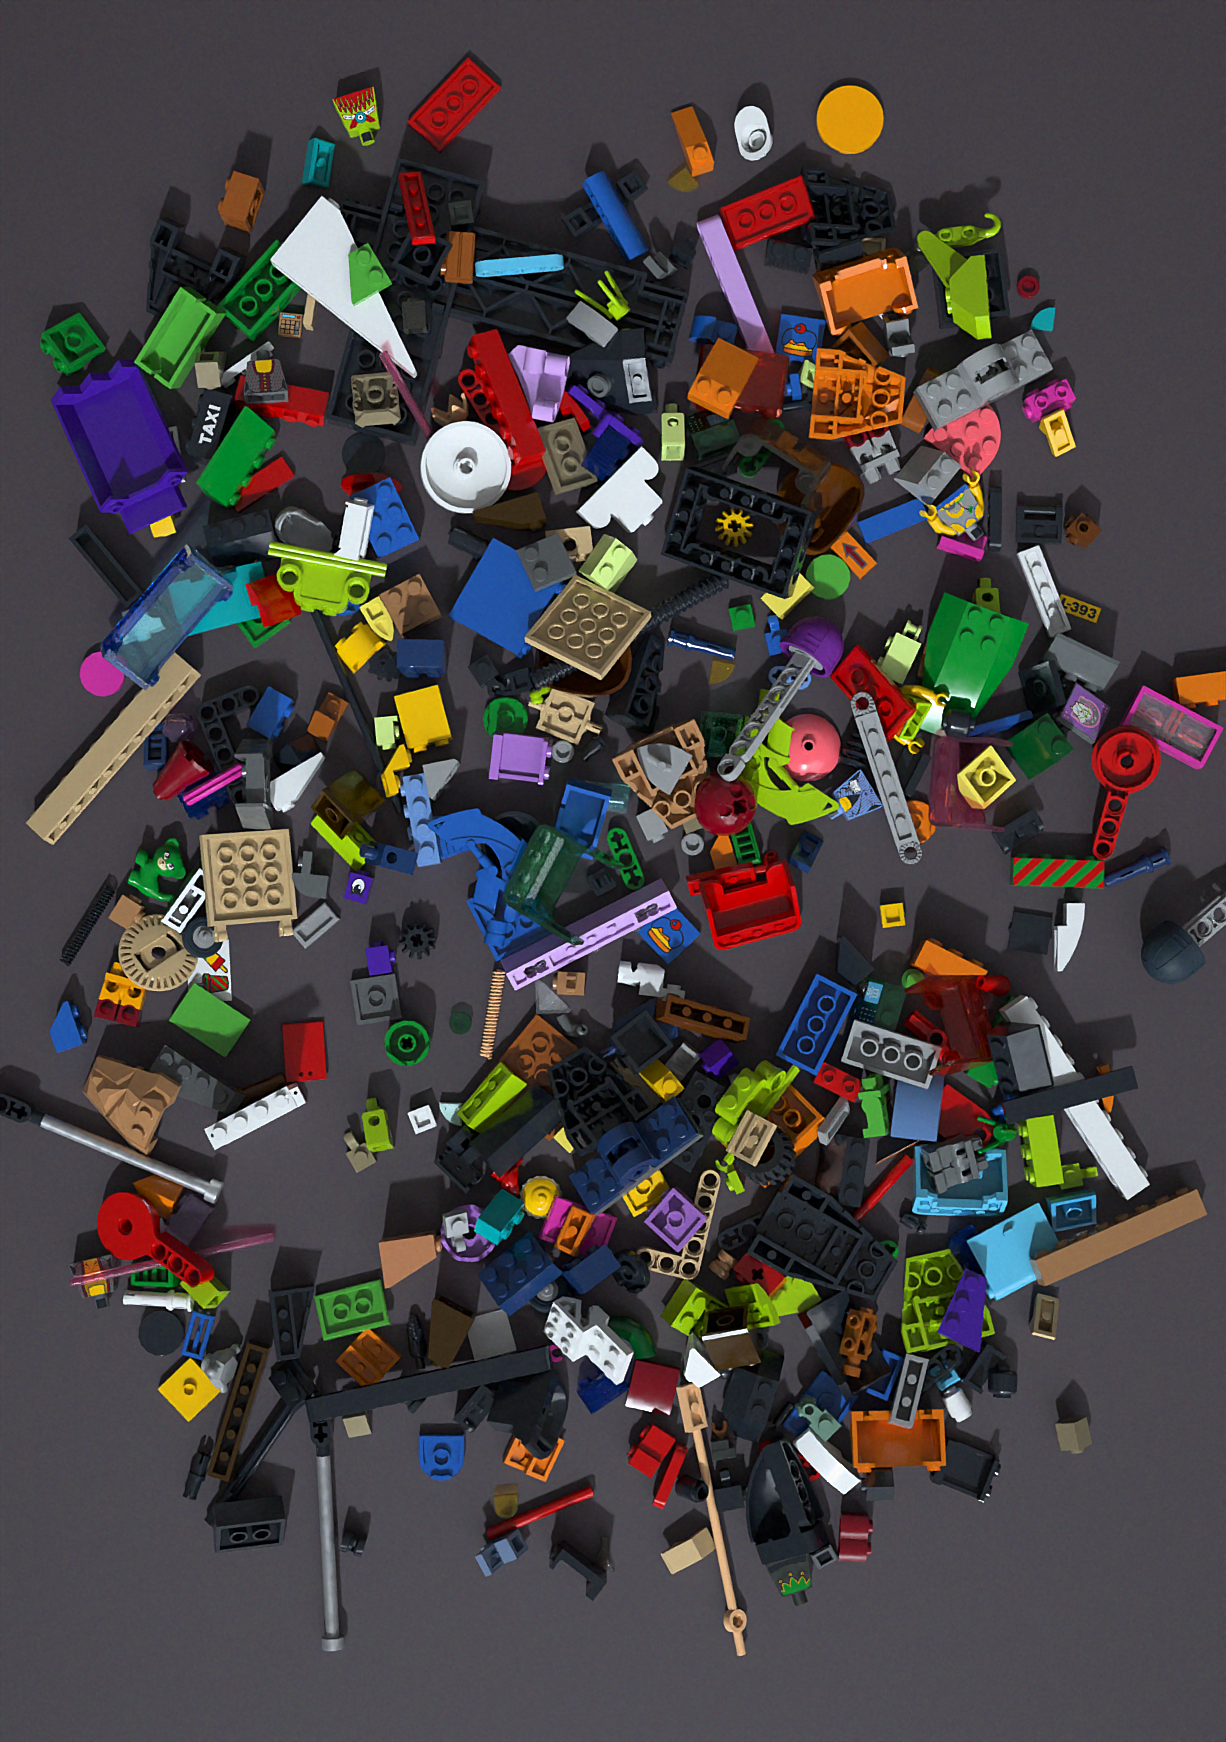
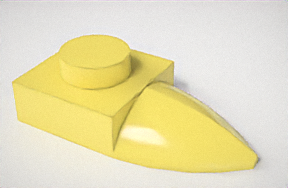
[359,596,394,641]

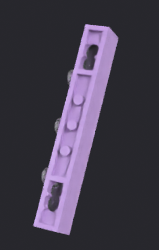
[500,878,677,991]

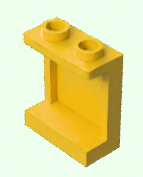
[394,685,453,753]

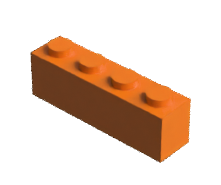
[1171,671,1226,709]

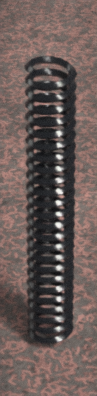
[59,885,115,967]

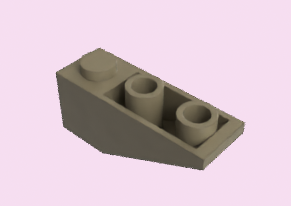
[195,352,227,389]

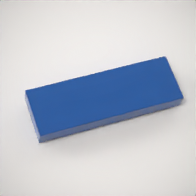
[857,498,927,544]
[965,710,1033,742]

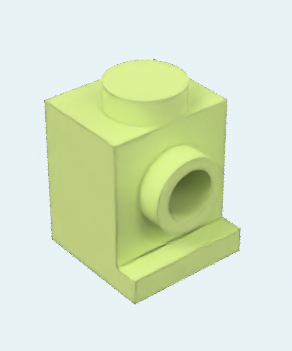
[374,716,400,750]

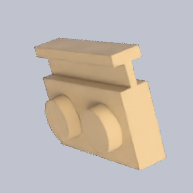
[726,1110,777,1167]

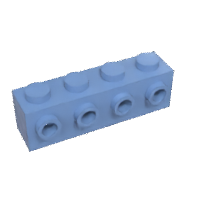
[400,773,442,867]

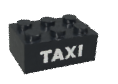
[185,388,236,465]

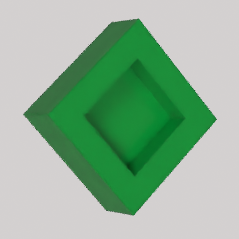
[728,604,755,632]

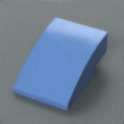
[891,1073,945,1142]

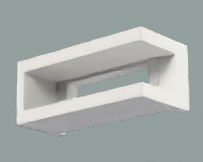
[334,497,375,561]

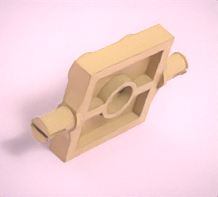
[528,689,602,745]

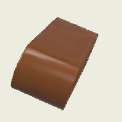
[900,366,944,434]

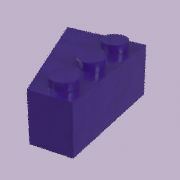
[937,1268,987,1352]

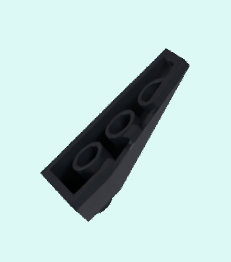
[605,633,665,734]

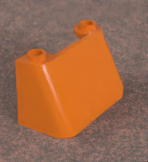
[812,248,918,336]
[849,1409,946,1473]

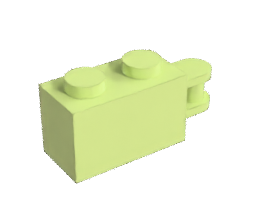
[877,620,923,687]

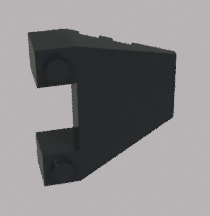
[146,217,247,318]

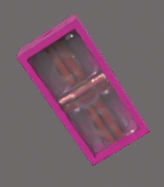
[1118,685,1224,770]

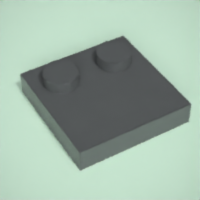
[516,533,576,592]

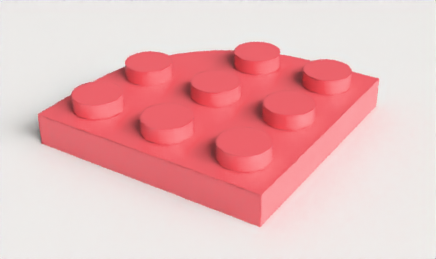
[923,404,1001,479]

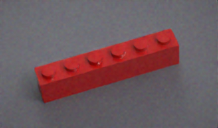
[467,329,546,467]

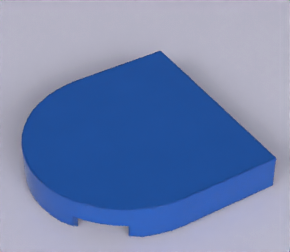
[419,1433,465,1481]

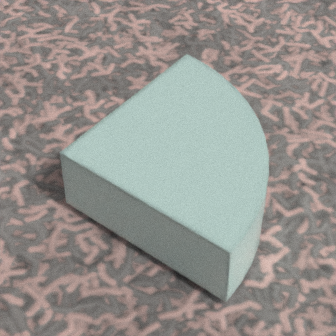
[439,1102,463,1126]

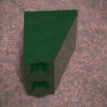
[1003,713,1074,780]

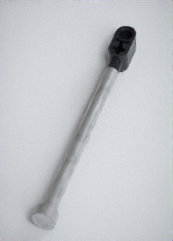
[0,1093,223,1204]
[310,1418,345,1651]

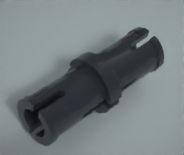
[182,1451,211,1500]

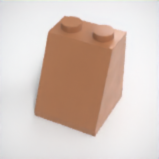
[379,1230,443,1288]

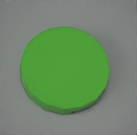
[805,555,850,600]

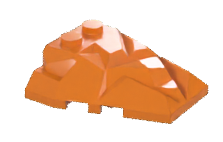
[809,348,906,440]

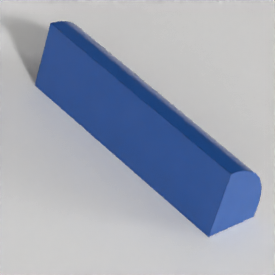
[582,171,650,264]

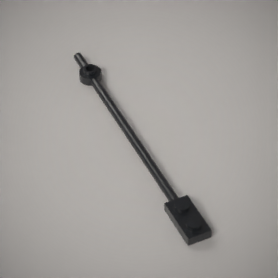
[300,606,404,814]

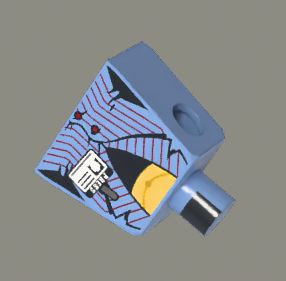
[825,769,883,821]

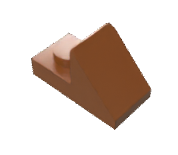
[307,692,349,743]

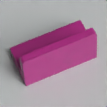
[936,532,987,563]

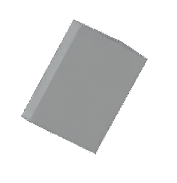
[423,759,460,802]

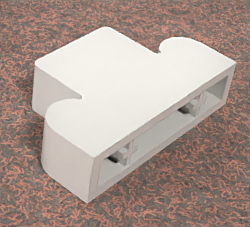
[576,447,662,533]

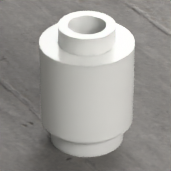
[941,1386,973,1422]

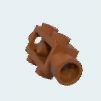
[839,1307,878,1378]

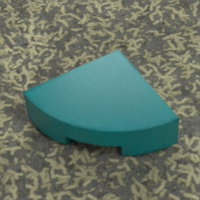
[1029,308,1055,332]

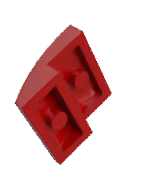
[245,573,302,627]

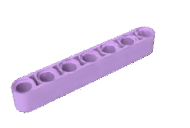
[696,214,775,364]

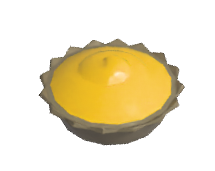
[519,1175,563,1219]

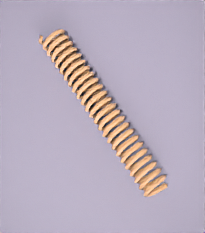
[480,969,505,1059]

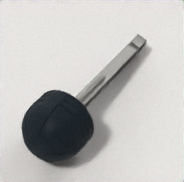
[1141,891,1226,984]

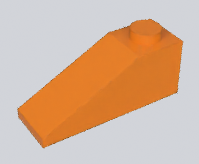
[671,106,714,177]

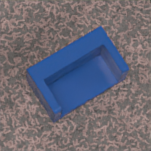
[864,1346,904,1401]

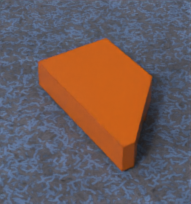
[710,836,737,870]

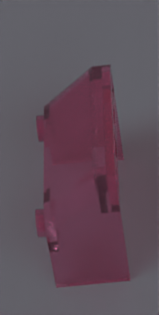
[928,736,1013,832]

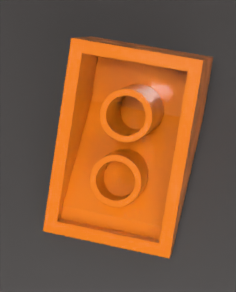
[687,338,759,419]

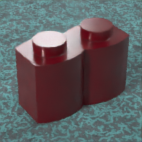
[837,1511,873,1562]

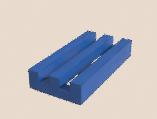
[181,1309,216,1360]

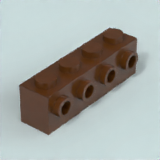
[654,993,750,1043]

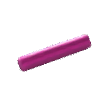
[183,763,242,805]

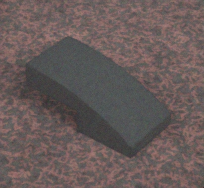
[643,251,679,279]

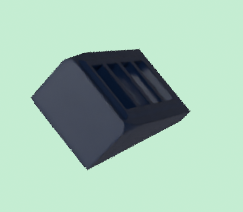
[143,722,169,771]

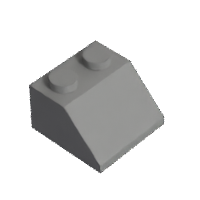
[894,446,961,505]

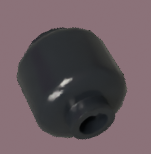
[941,707,975,738]
[988,1365,1018,1398]

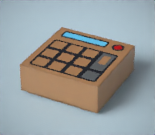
[278,312,303,338]

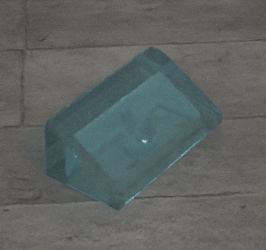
[586,780,630,813]

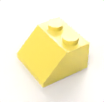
[957,745,1016,809]

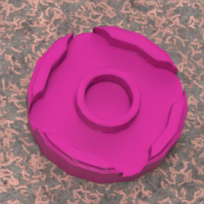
[80,651,126,697]

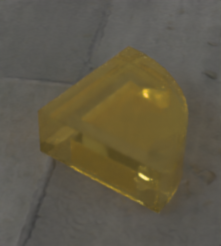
[668,168,699,192]
[709,661,735,684]

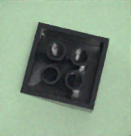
[931,248,1010,329]

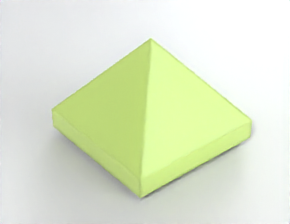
[798,360,815,389]

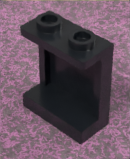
[929,1436,1001,1503]
[548,1539,607,1601]

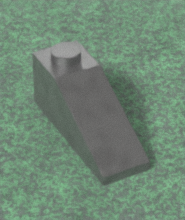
[161,859,205,933]

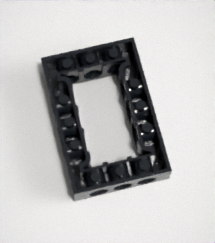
[661,466,819,599]

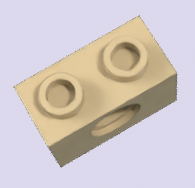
[545,526,593,561]

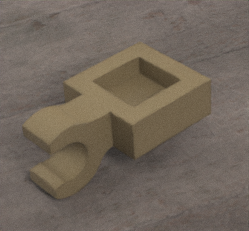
[343,1131,377,1173]

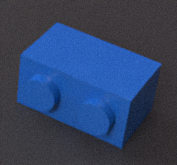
[246,686,295,740]

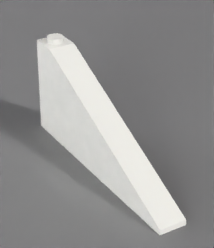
[270,196,417,378]

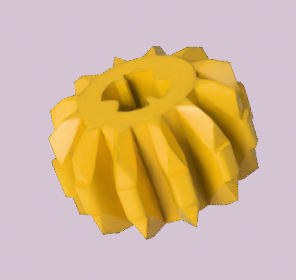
[715,508,753,547]

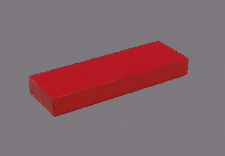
[235,457,295,513]
[686,862,757,896]

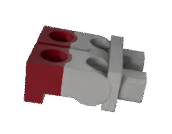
[842,426,901,484]

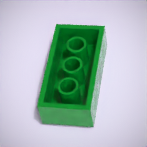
[217,239,302,342]

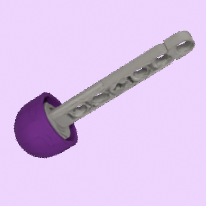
[717,616,844,781]

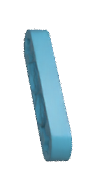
[475,254,564,277]

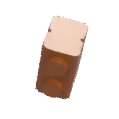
[441,231,476,284]

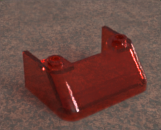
[905,975,993,1076]

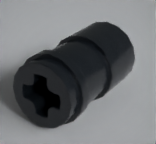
[448,524,490,560]

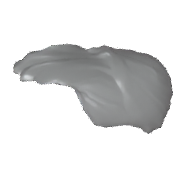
[274,506,333,552]

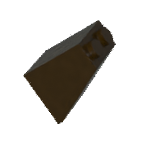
[311,768,385,840]
[428,1293,477,1369]
[702,1304,762,1371]

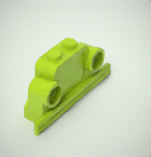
[268,541,387,616]
[712,1060,800,1165]

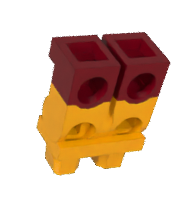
[94,962,148,1027]

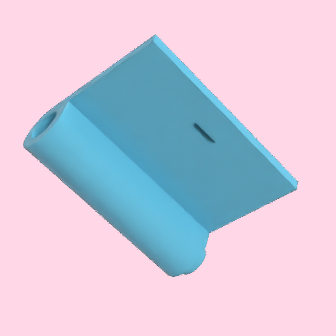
[966,1202,1059,1301]

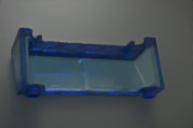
[100,543,234,691]

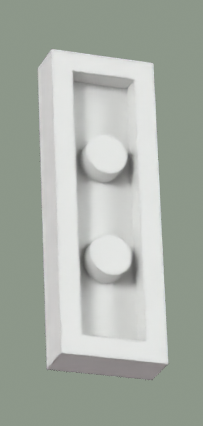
[221,341,274,388]

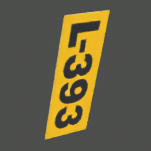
[1060,594,1101,623]

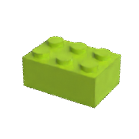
[1017,1114,1064,1187]

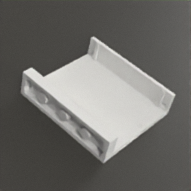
[204,1082,307,1150]

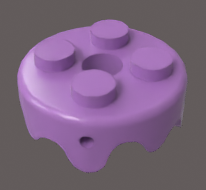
[441,1204,495,1262]

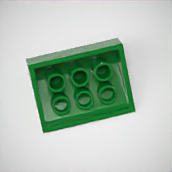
[196,406,277,510]

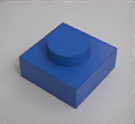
[786,373,802,401]

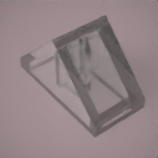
[536,979,572,1014]

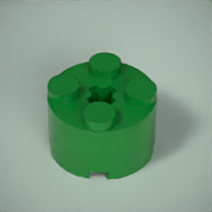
[384,1020,432,1066]

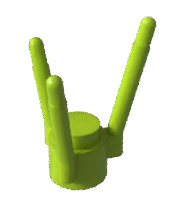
[575,270,630,321]

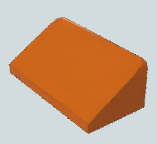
[554,1205,596,1256]

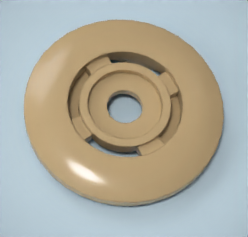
[118,914,198,991]

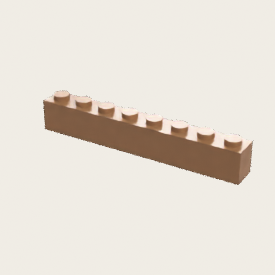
[1028,1186,1207,1286]

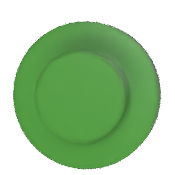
[901,969,924,991]

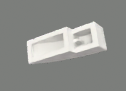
[1054,903,1085,971]
[793,1428,860,1494]

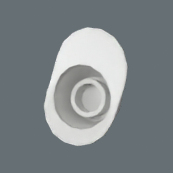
[734,106,773,161]

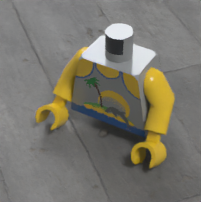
[919,470,984,542]

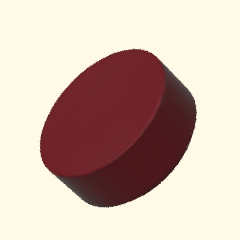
[1016,275,1040,299]

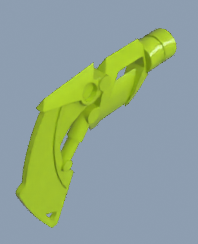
[742,689,840,825]

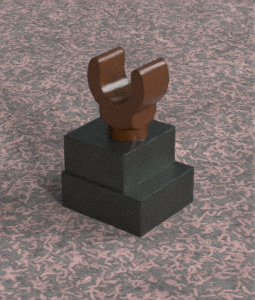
[711,1420,736,1461]

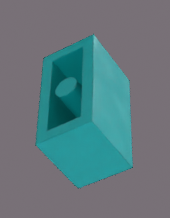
[474,1189,525,1245]

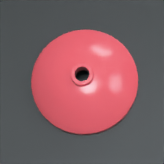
[783,714,841,781]

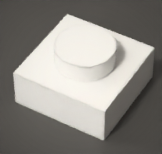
[408,1105,437,1134]

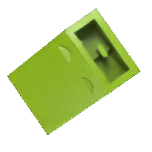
[660,1279,730,1345]

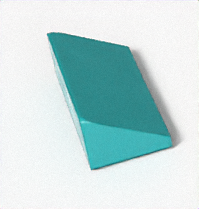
[302,138,335,188]

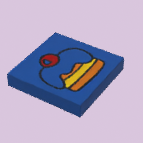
[774,314,826,365]
[637,908,701,964]

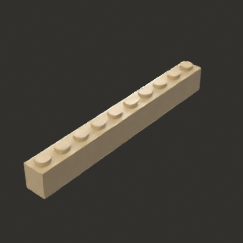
[26,652,201,845]

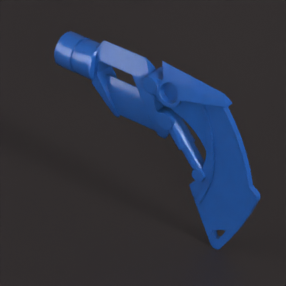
[427,808,527,947]

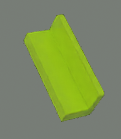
[311,815,376,871]
[457,1062,527,1133]

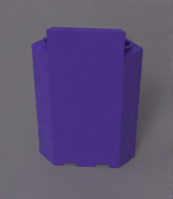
[51,359,188,535]

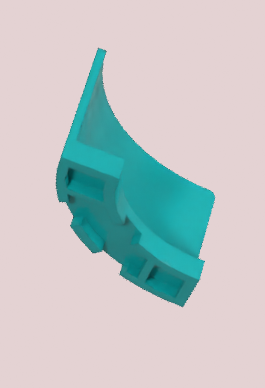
[168,562,265,637]

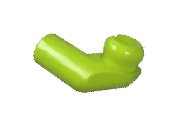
[529,687,552,705]

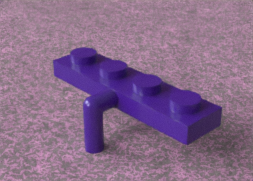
[566,384,644,448]

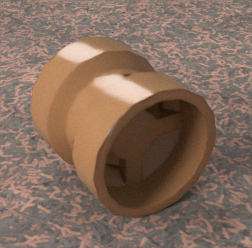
[708,1249,739,1280]

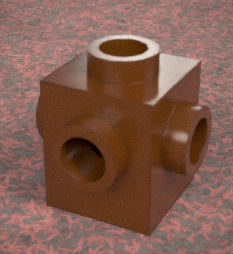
[1063,513,1102,550]

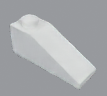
[270,752,325,812]

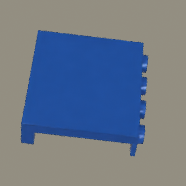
[448,538,566,658]

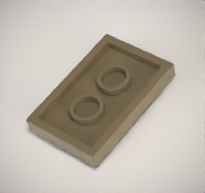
[537,418,598,495]

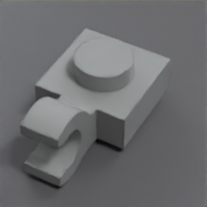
[442,1208,469,1253]

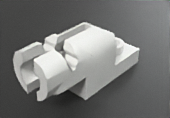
[618,961,685,999]

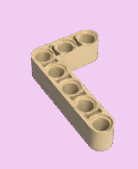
[635,1168,720,1279]

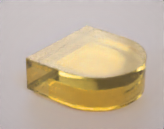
[494,1493,518,1519]

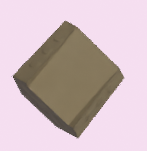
[351,372,401,428]

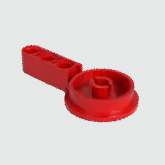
[458,369,547,491]
[1091,725,1161,859]
[97,1192,214,1286]

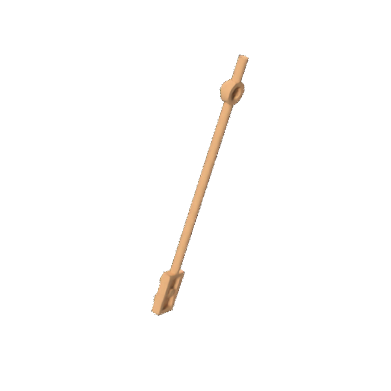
[676,1382,747,1656]

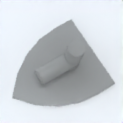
[637,743,692,795]

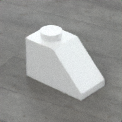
[683,1333,721,1388]

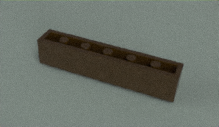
[207,1339,272,1482]

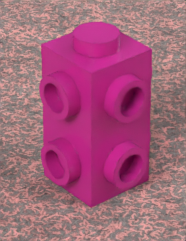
[1022,379,1076,423]

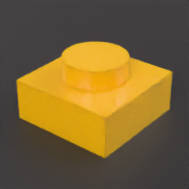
[879,903,905,928]

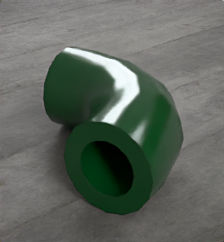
[607,1316,657,1359]

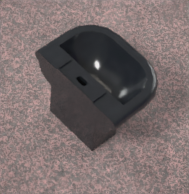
[486,1369,568,1460]

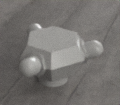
[201,1344,241,1393]

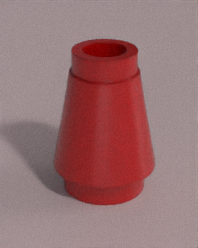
[976,974,1010,997]

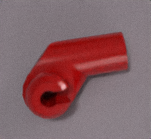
[753,850,779,876]

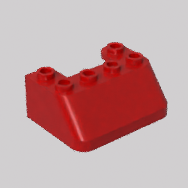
[698,859,802,950]

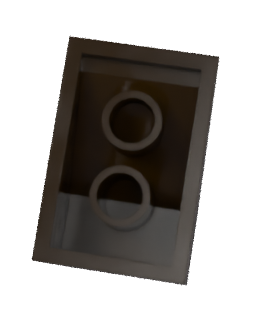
[473,492,547,533]

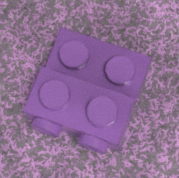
[644,1187,709,1252]

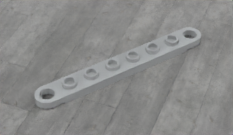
[851,691,922,864]

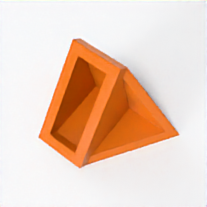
[133,1175,184,1220]

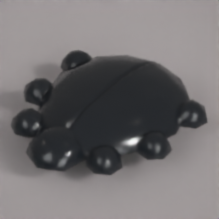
[368,649,401,682]

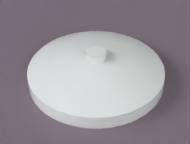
[420,421,511,513]

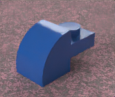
[689,316,738,346]

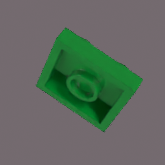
[40,313,106,376]

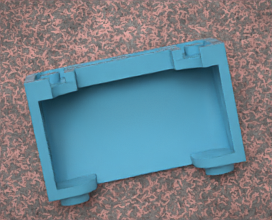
[912,1144,1008,1217]

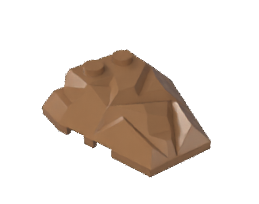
[612,718,707,829]
[82,1055,182,1157]

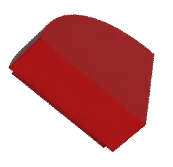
[341,474,374,488]

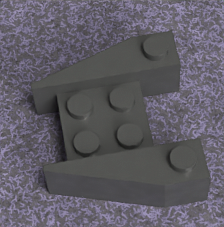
[235,739,274,831]

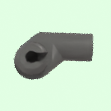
[556,1013,588,1039]

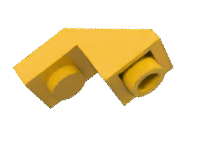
[381,744,412,797]

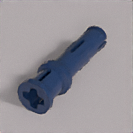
[667,627,736,661]
[1104,846,1171,888]

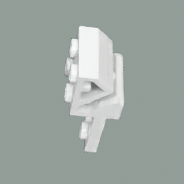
[543,1296,634,1385]

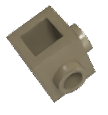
[1055,1417,1092,1454]

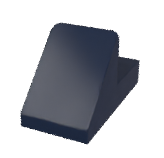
[788,831,824,873]

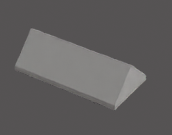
[841,1019,942,1089]

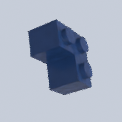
[560,1244,621,1296]

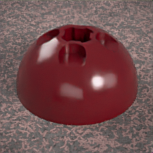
[694,769,757,836]

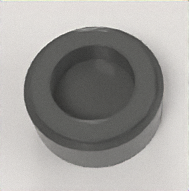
[587,373,611,397]

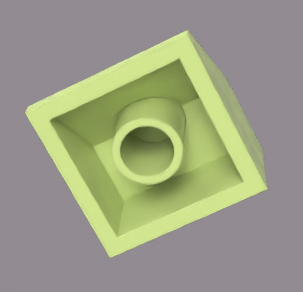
[579,534,637,593]

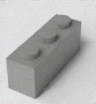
[887,1353,929,1429]

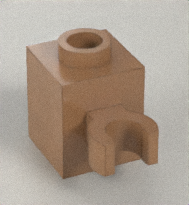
[553,972,585,996]

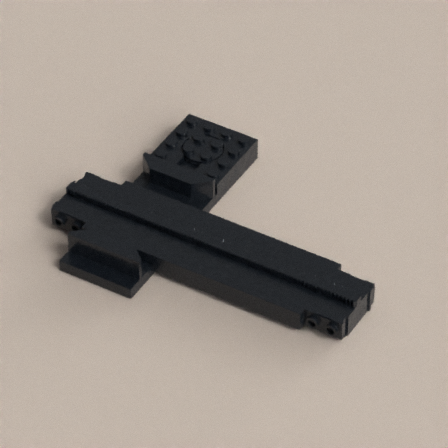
[326,158,689,447]

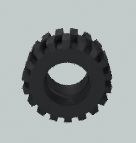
[734,1127,796,1186]

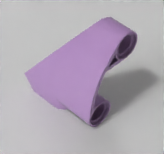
[508,345,570,422]

